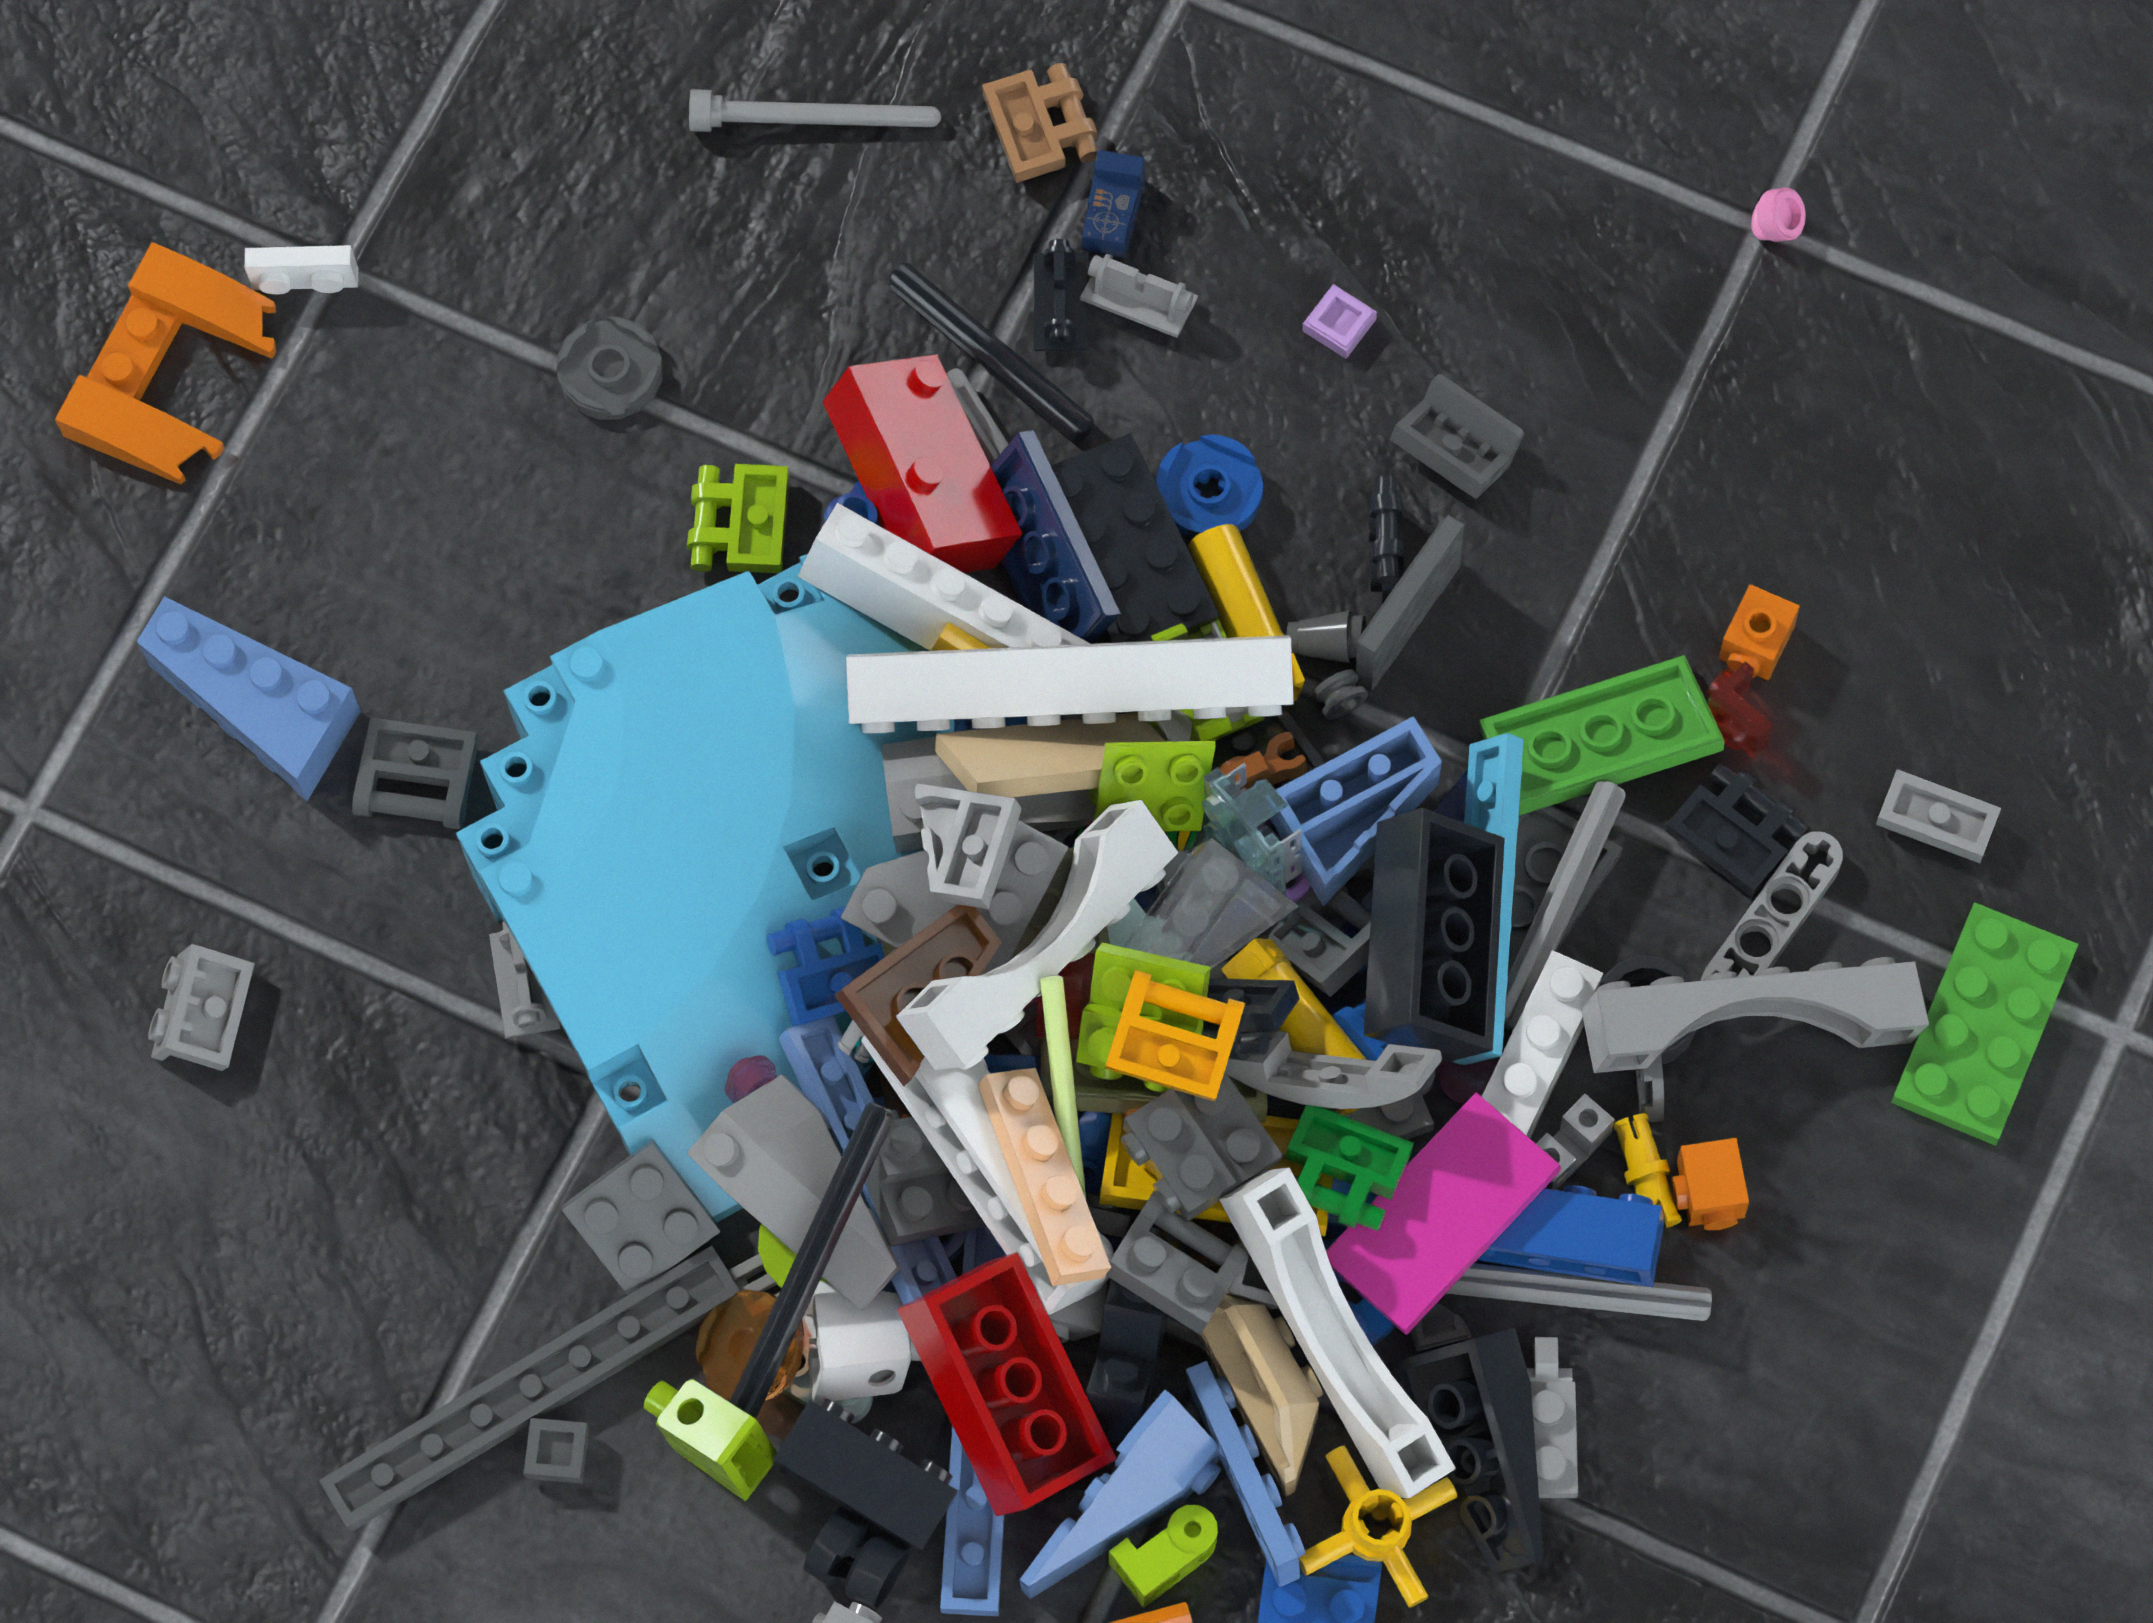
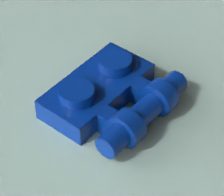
[767,906,884,1026]

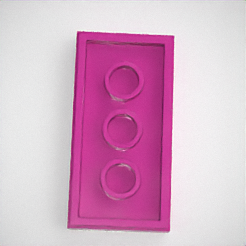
[1326,1092,1561,1335]

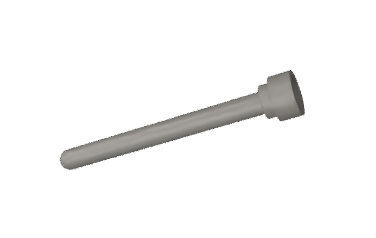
[689,89,941,132]

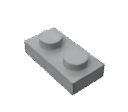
[1876,769,2001,863]

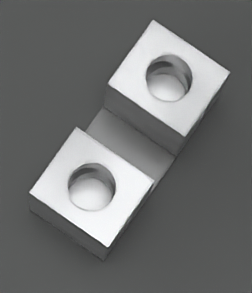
[1536,1094,1614,1190]

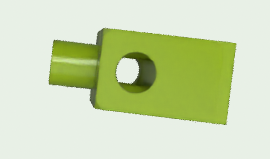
[644,1379,777,1502]

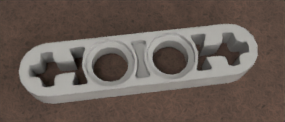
[1701,831,1843,981]

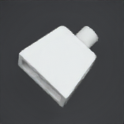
[802,1281,921,1403]

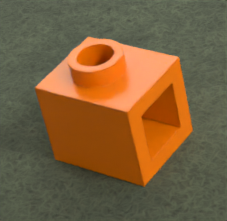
[1719,584,1800,681]
[1671,1138,1749,1230]

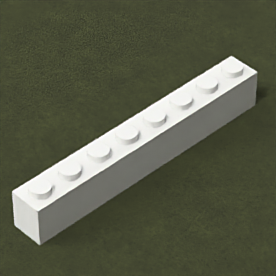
[846,635,1294,733]

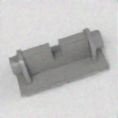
[1080,254,1198,338]
[489,922,561,1039]

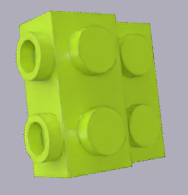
[1076,942,1211,1092]

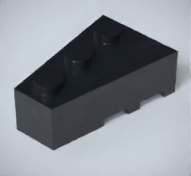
[773,1398,958,1554]

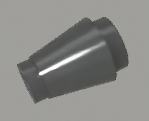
[1287,610,1367,664]

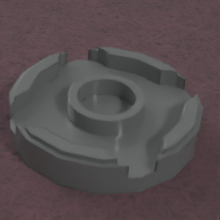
[557,317,662,420]

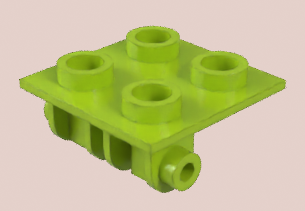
[1089,741,1216,831]

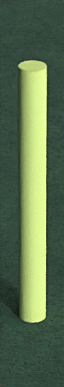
[1040,976,1086,1199]

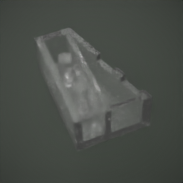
[1124,838,1299,969]

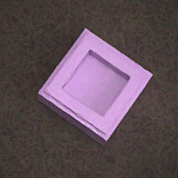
[1303,284,1377,359]

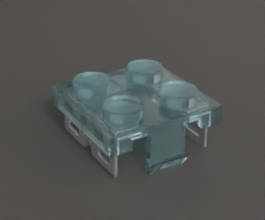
[1202,763,1302,906]

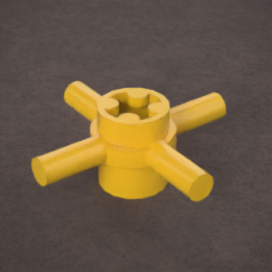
[1298,1445,1457,1608]

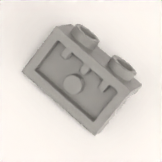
[148,944,255,1071]

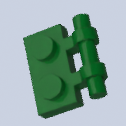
[1285,1105,1414,1232]

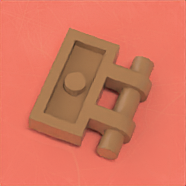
[982,63,1099,183]

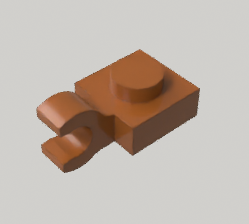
[1210,732,1308,808]

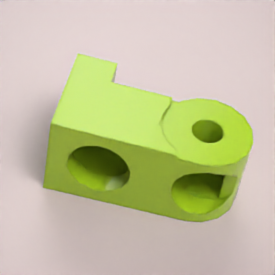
[1109,1505,1218,1608]

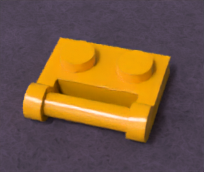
[1105,970,1245,1102]

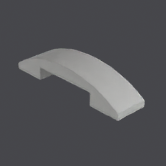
[1225,1031,1442,1109]

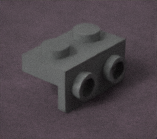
[1389,374,1524,499]

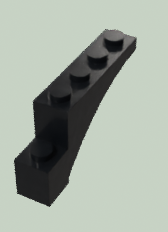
[1086,1209,1192,1444]

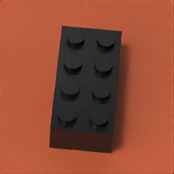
[1051,433,1219,643]
[1364,808,1505,1063]

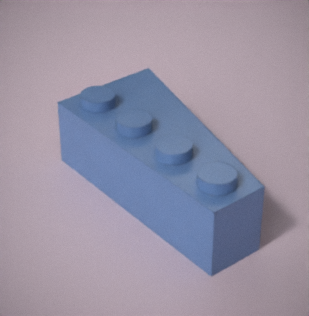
[137,596,361,802]

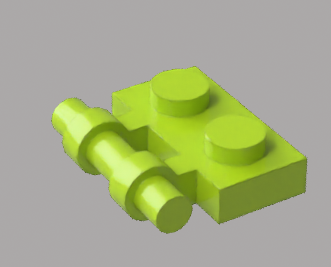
[687,464,790,573]

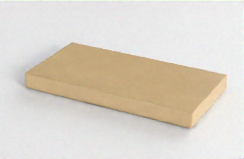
[935,712,1166,798]

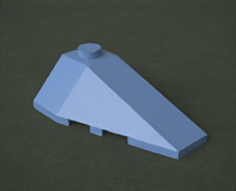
[1020,1390,1221,1599]

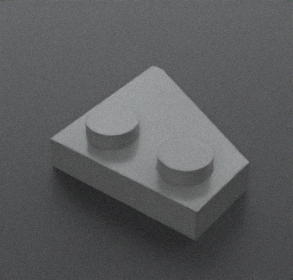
[915,783,1022,909]

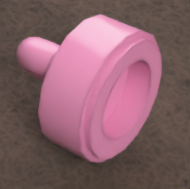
[1751,187,1806,242]

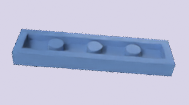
[1186,1361,1305,1587]

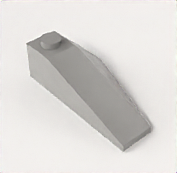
[881,737,1095,853]
[687,1074,901,1310]

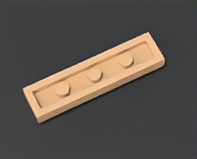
[978,1067,1111,1286]

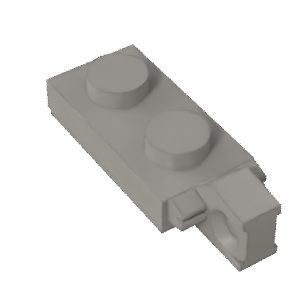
[1527,1337,1578,1498]

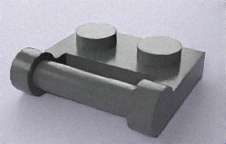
[352,717,479,830]
[1259,886,1371,997]
[1106,1191,1249,1335]

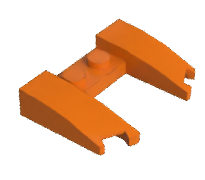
[55,242,276,484]

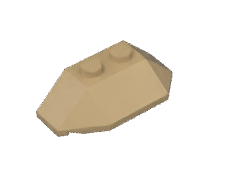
[1194,1294,1323,1497]

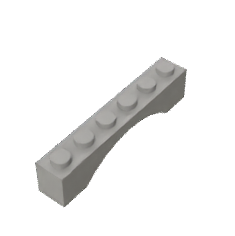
[1581,957,1929,1073]

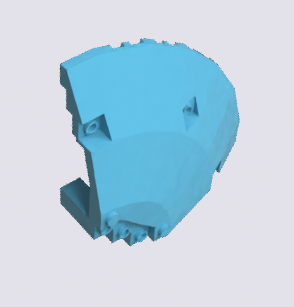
[456,554,954,1222]

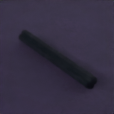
[888,262,1094,443]

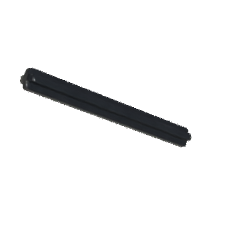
[729,1102,895,1418]

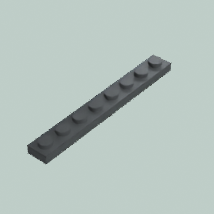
[319,1245,742,1533]

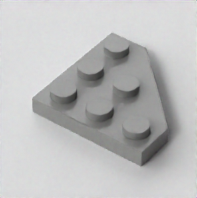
[840,821,1068,975]

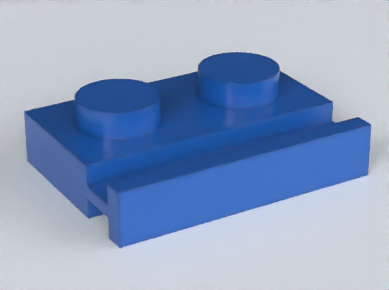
[1258,1549,1382,1623]

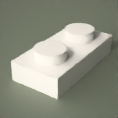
[244,245,358,294]

